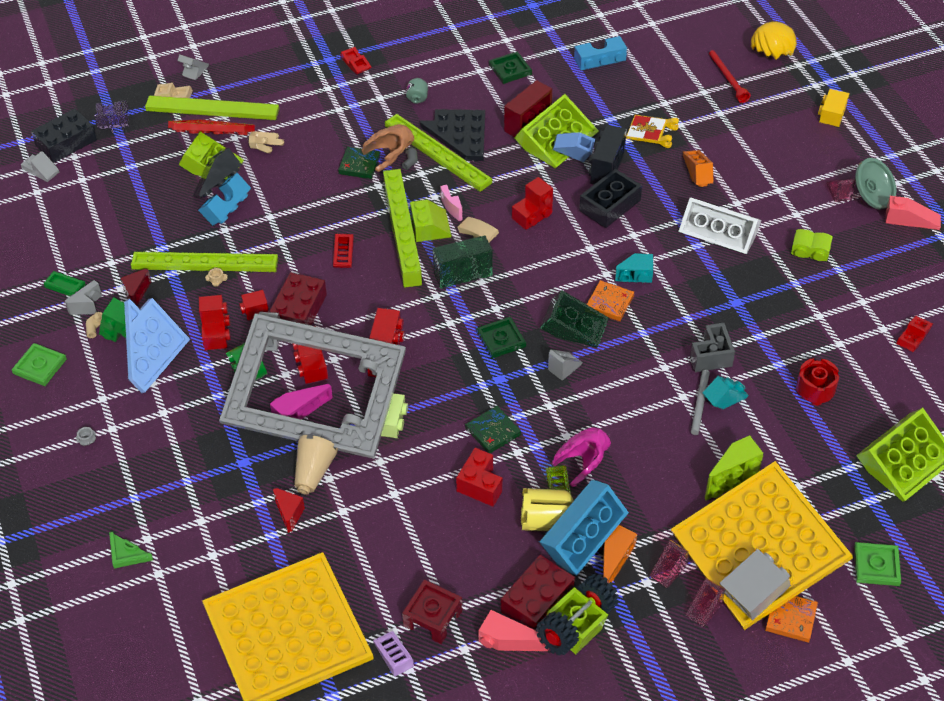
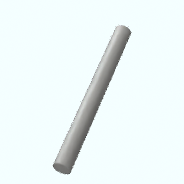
[691,370,710,435]

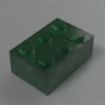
[433,235,493,289]

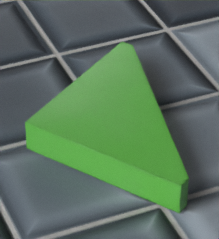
[109,532,153,568]

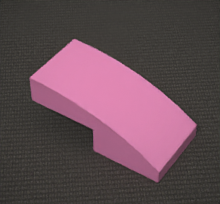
[440,185,462,221]

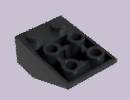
[193,148,242,198]

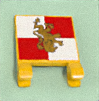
[626,115,679,148]

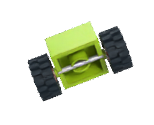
[536,574,619,656]

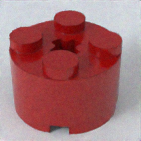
[796,358,839,406]

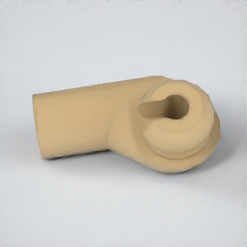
[86,312,102,338]

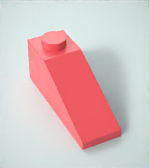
[885,196,941,230]
[478,610,549,651]

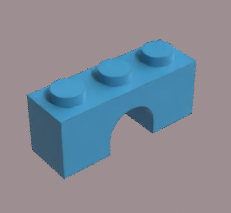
[574,36,627,70]
[198,173,251,226]

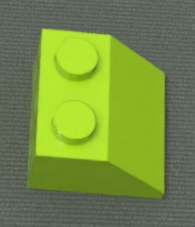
[410,200,451,242]

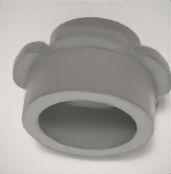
[76,427,96,446]

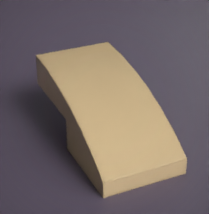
[154,83,193,98]
[458,217,499,243]

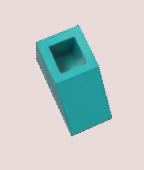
[615,253,653,283]
[702,376,749,409]

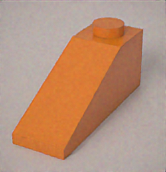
[683,150,713,187]
[603,525,637,583]

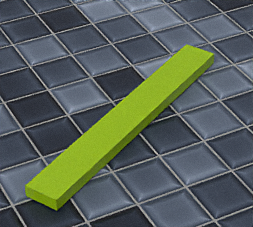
[145,96,279,120]
[385,114,492,192]
[131,252,278,272]

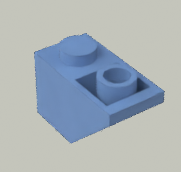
[553,133,595,163]

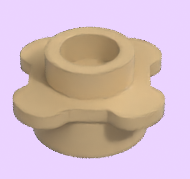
[205,268,228,286]

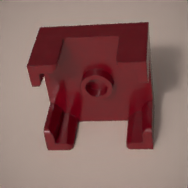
[402,579,463,644]

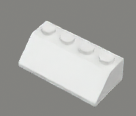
[678,198,761,254]

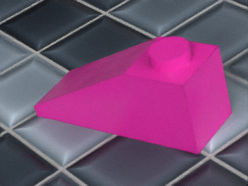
[270,384,333,420]

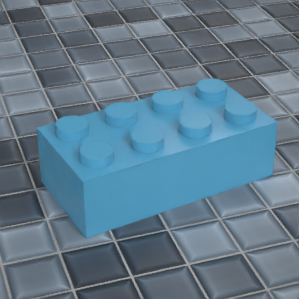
[540,480,629,576]

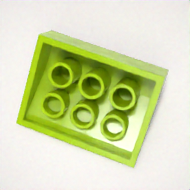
[515,94,599,169]
[856,408,944,502]

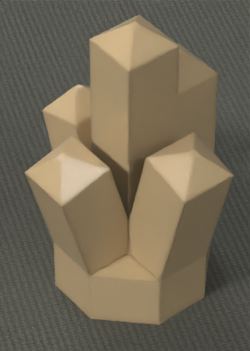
[249,131,284,153]

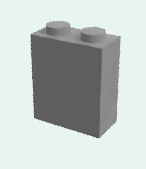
[720,549,791,621]

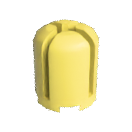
[521,488,573,531]

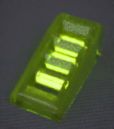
[546,465,570,492]

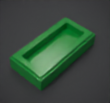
[43,271,86,297]

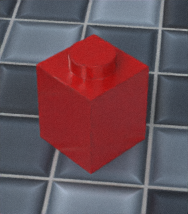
[239,290,269,320]

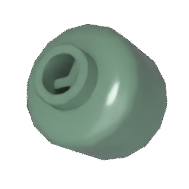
[406,78,428,103]

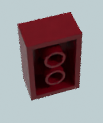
[504,80,552,137]
[269,272,327,326]
[501,555,575,630]

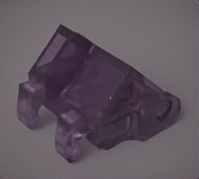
[95,101,129,133]

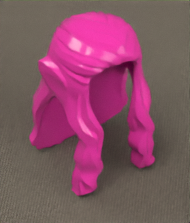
[552,427,611,487]

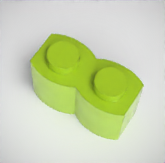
[791,229,833,261]

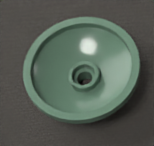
[855,158,896,209]

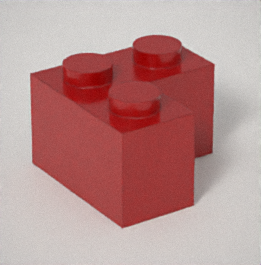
[512,177,553,230]
[199,295,231,350]
[292,326,328,384]
[456,448,503,507]

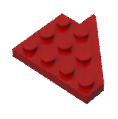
[168,119,255,135]

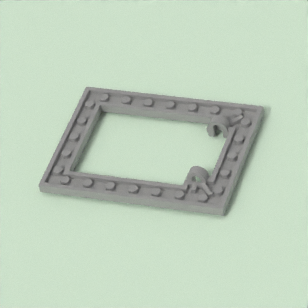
[219,314,406,459]

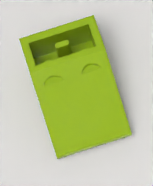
[179,132,244,180]
[705,436,763,500]

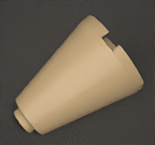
[294,435,338,494]

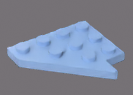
[124,298,190,393]

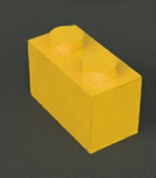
[818,89,850,127]

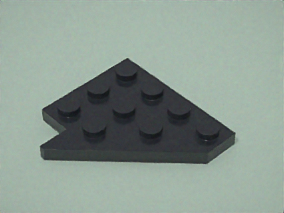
[420,109,485,161]

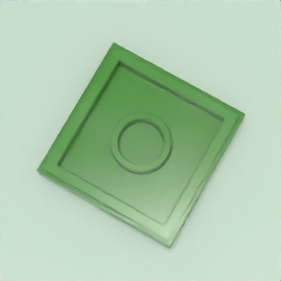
[12,343,67,386]
[854,542,901,586]

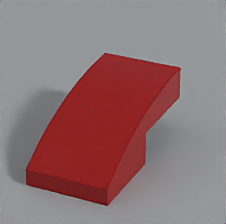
[340,47,371,74]
[896,316,933,352]

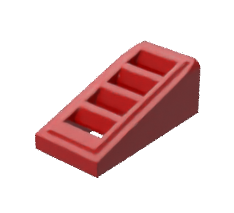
[333,234,354,268]

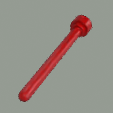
[709,50,751,103]

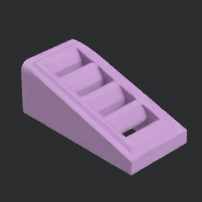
[373,631,414,677]

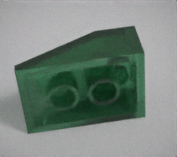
[540,290,609,348]

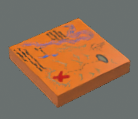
[586,280,635,321]
[765,596,818,643]

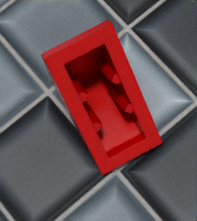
[273,488,305,533]

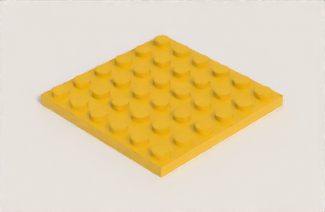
[671,461,853,630]
[202,552,373,701]

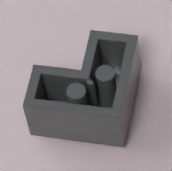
[690,323,735,372]

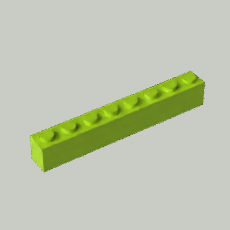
[383,169,422,288]

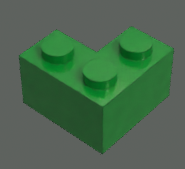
[99,297,126,342]

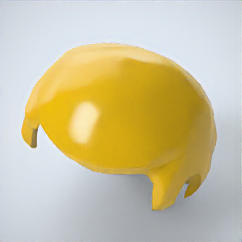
[751,21,797,60]

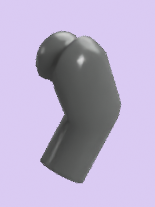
[402,147,418,170]

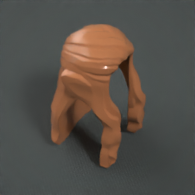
[361,124,414,172]

